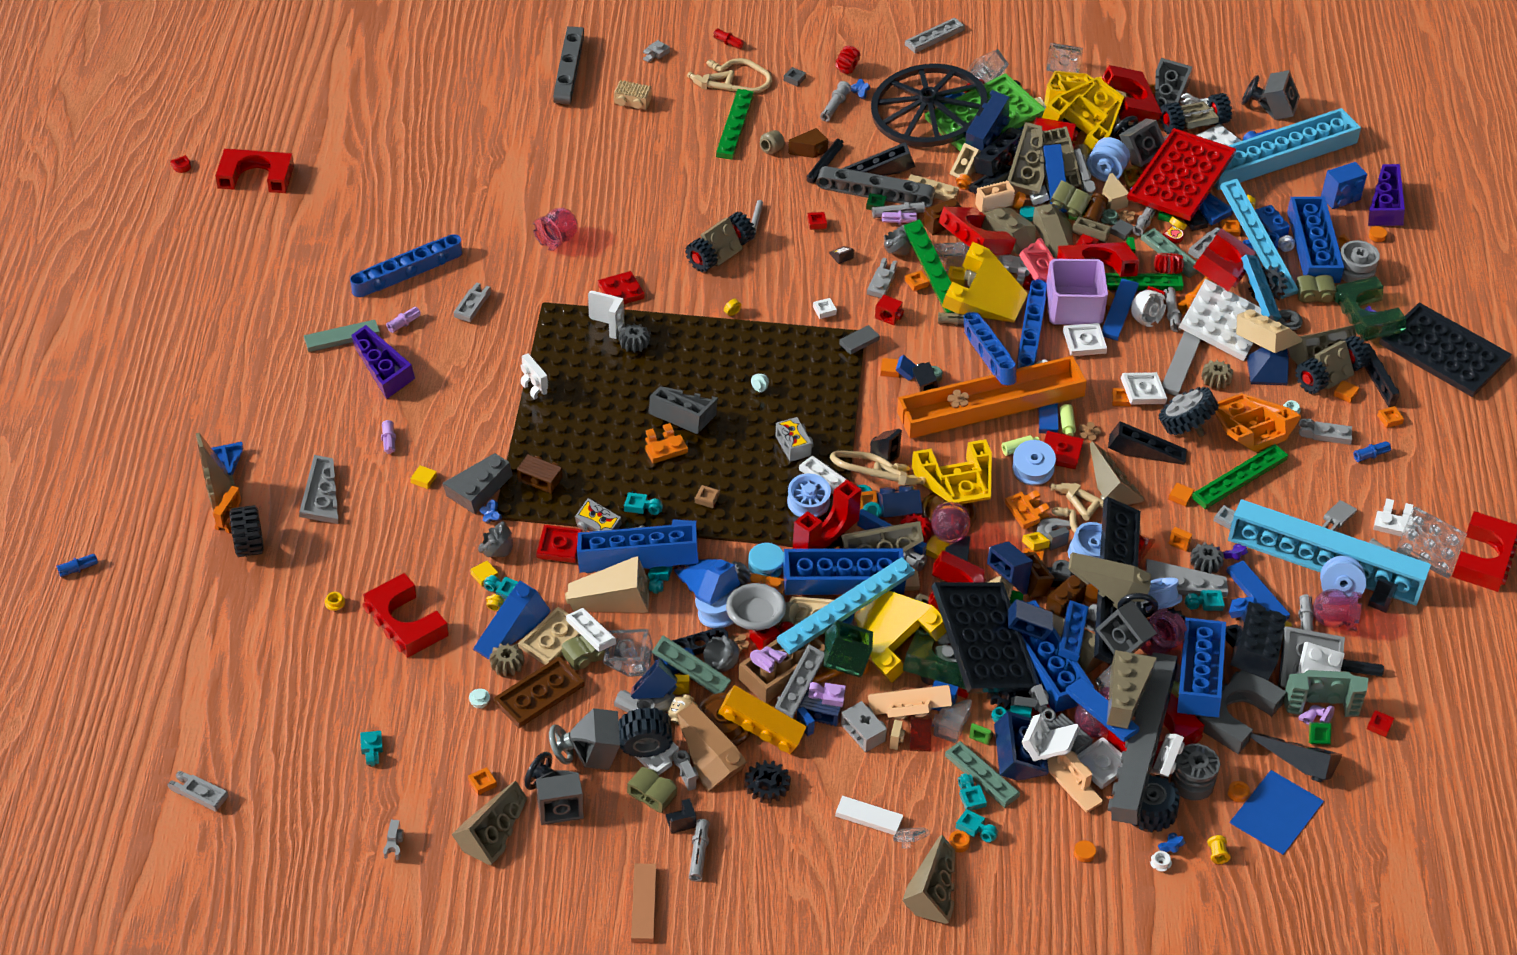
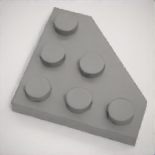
[1278,627,1345,689]

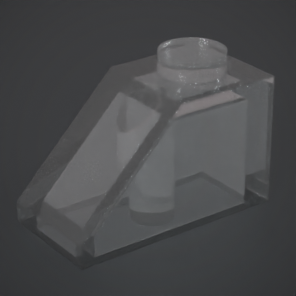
[931,699,972,744]

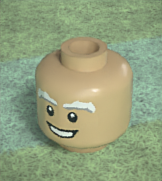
[668,694,698,725]

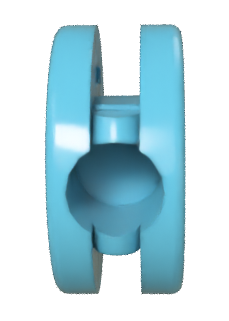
[748,543,784,578]

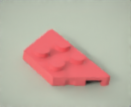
[1019,238,1055,283]

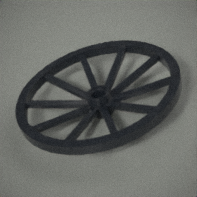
[871,64,988,147]

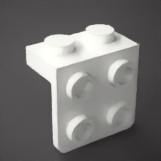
[588,291,625,339]
[1022,714,1080,761]

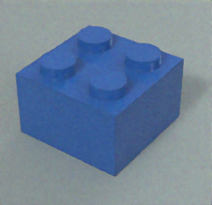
[1321,161,1367,209]

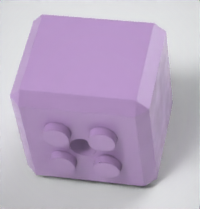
[1046,259,1108,325]

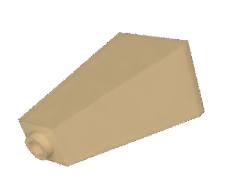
[565,557,650,613]

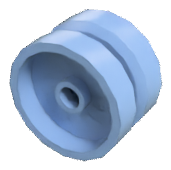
[1087,138,1130,182]
[1068,522,1102,559]

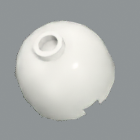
[1131,290,1166,327]

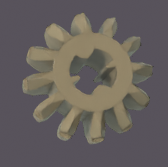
[1201,360,1233,390]
[489,642,524,677]

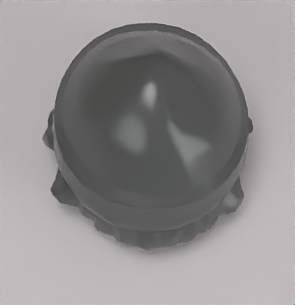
[884,224,912,256]
[478,521,513,557]
[703,635,740,672]

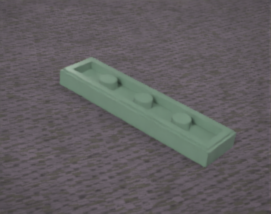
[1141,228,1199,278]
[304,320,380,352]
[651,635,731,694]
[945,741,1020,808]

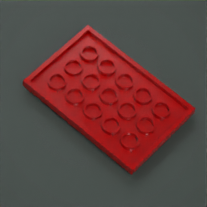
[1127,128,1236,221]

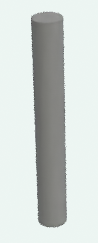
[751,200,763,240]

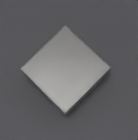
[1213,505,1235,530]

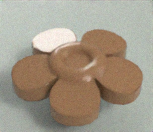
[1117,210,1135,222]
[947,390,969,408]
[1079,422,1100,441]
[729,634,750,654]

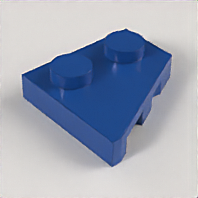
[1199,193,1233,226]
[212,442,244,476]

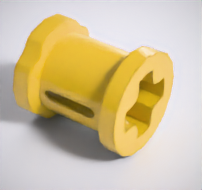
[1207,835,1231,864]

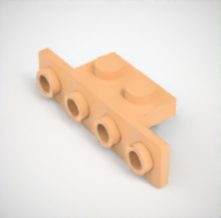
[868,685,952,720]
[1047,751,1103,813]

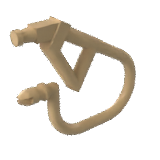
[687,58,772,94]
[830,451,925,486]
[1051,483,1103,533]

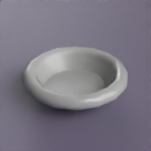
[726,583,786,630]

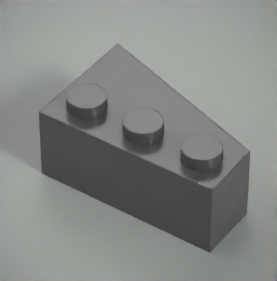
[649,386,718,434]
[442,453,513,514]

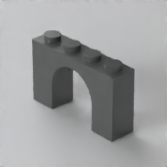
[1197,670,1286,754]

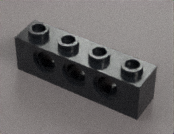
[974,127,1023,176]

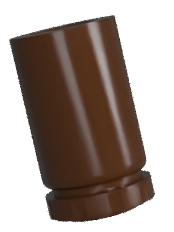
[1082,193,1109,222]

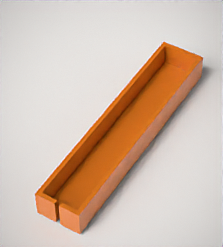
[897,355,1087,439]

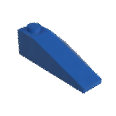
[674,559,740,605]
[473,581,551,659]

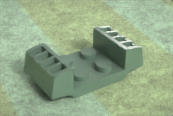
[1283,670,1368,717]

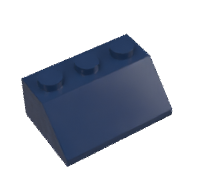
[994,711,1049,781]

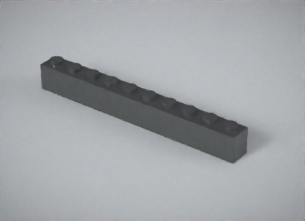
[1108,652,1177,825]

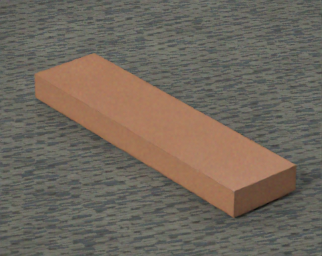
[631,863,656,943]

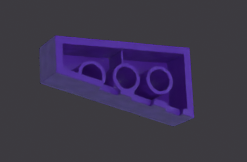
[1368,164,1405,226]
[351,325,415,399]

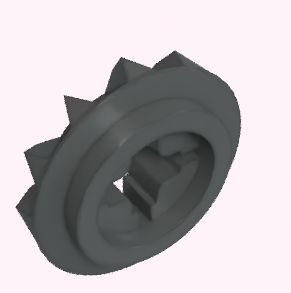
[1276,310,1303,332]

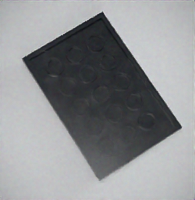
[1379,302,1512,397]
[931,582,1040,693]

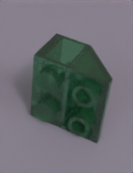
[824,620,873,678]

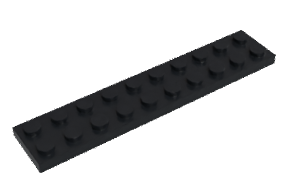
[1094,496,1141,665]

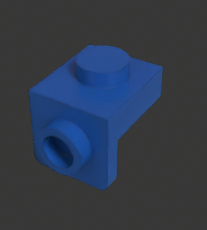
[1229,596,1261,618]

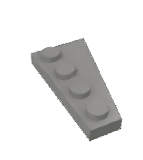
[299,455,338,524]
[1145,559,1228,597]

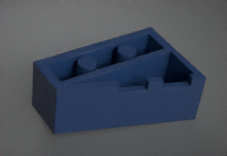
[966,90,1010,151]

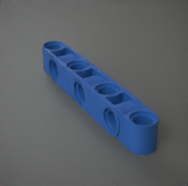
[350,234,462,297]
[1017,279,1047,369]
[963,312,1017,385]

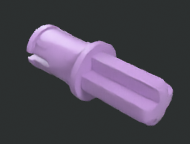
[882,211,917,225]
[386,307,421,333]
[381,420,396,454]

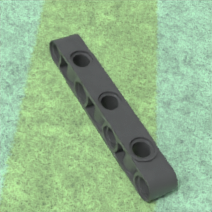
[553,26,584,104]
[816,166,936,207]

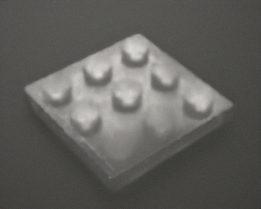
[1396,507,1467,578]

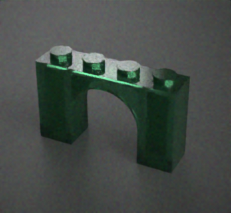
[1334,276,1406,341]
[903,630,982,694]

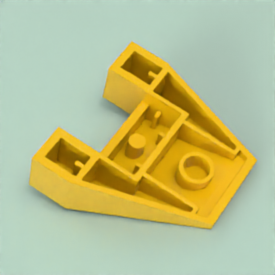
[1044,71,1094,106]
[1042,77,1124,153]
[942,242,1028,322]
[912,439,992,506]
[854,591,947,683]

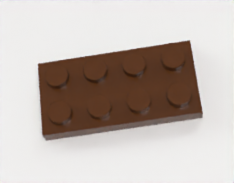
[493,656,585,728]

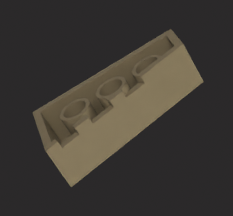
[1107,650,1156,729]

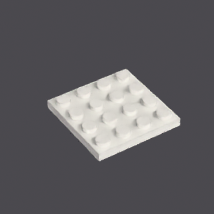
[1179,279,1262,361]

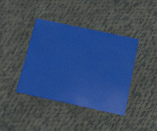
[1229,770,1324,855]

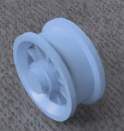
[1012,440,1056,486]
[787,473,831,518]
[1320,556,1366,604]
[1145,577,1183,611]
[695,588,736,628]

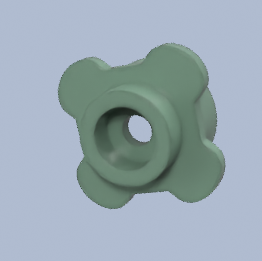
[1101,209,1119,225]

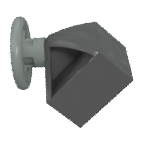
[549,708,620,770]

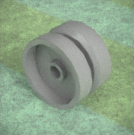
[1340,240,1380,285]

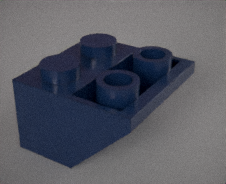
[877,485,922,518]
[987,541,1033,595]

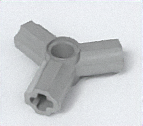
[614,690,675,713]

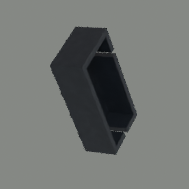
[1230,601,1287,680]

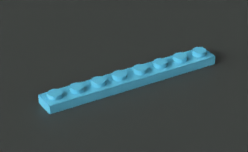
[1220,179,1299,299]
[777,557,915,655]

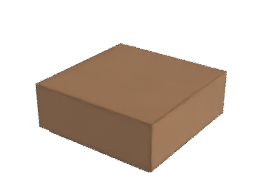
[695,485,720,508]

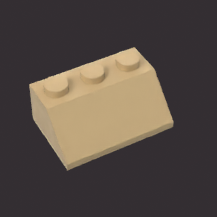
[1236,309,1302,353]

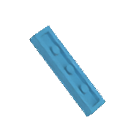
[1241,254,1281,321]

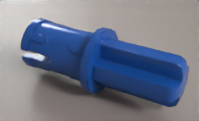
[1353,441,1391,462]
[56,554,98,577]

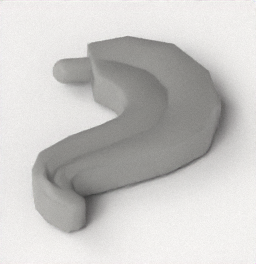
[1037,518,1071,539]

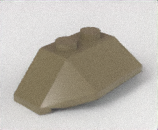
[981,208,1036,255]

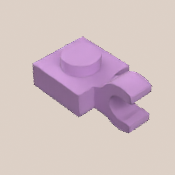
[808,682,845,707]

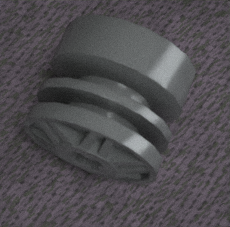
[1171,744,1220,801]

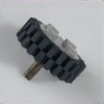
[1159,387,1219,437]

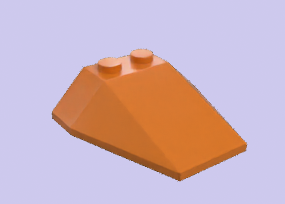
[1215,393,1301,452]

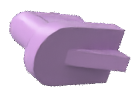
[750,646,787,673]
[1299,705,1334,725]

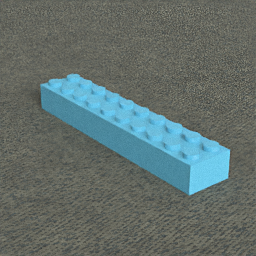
[1214,108,1361,190]
[1228,499,1431,606]

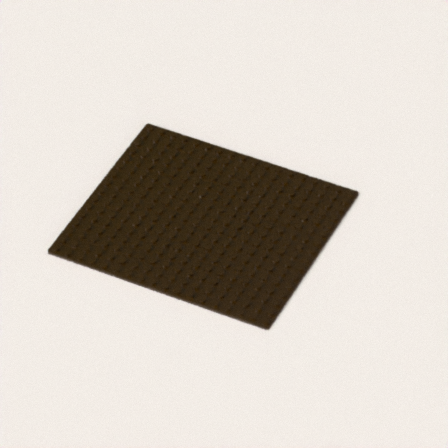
[496,302,864,549]

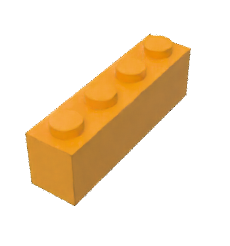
[718,685,807,754]

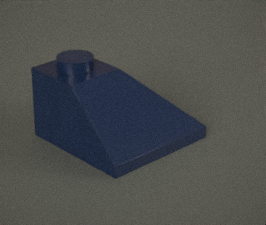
[1246,347,1289,386]
[631,658,677,699]

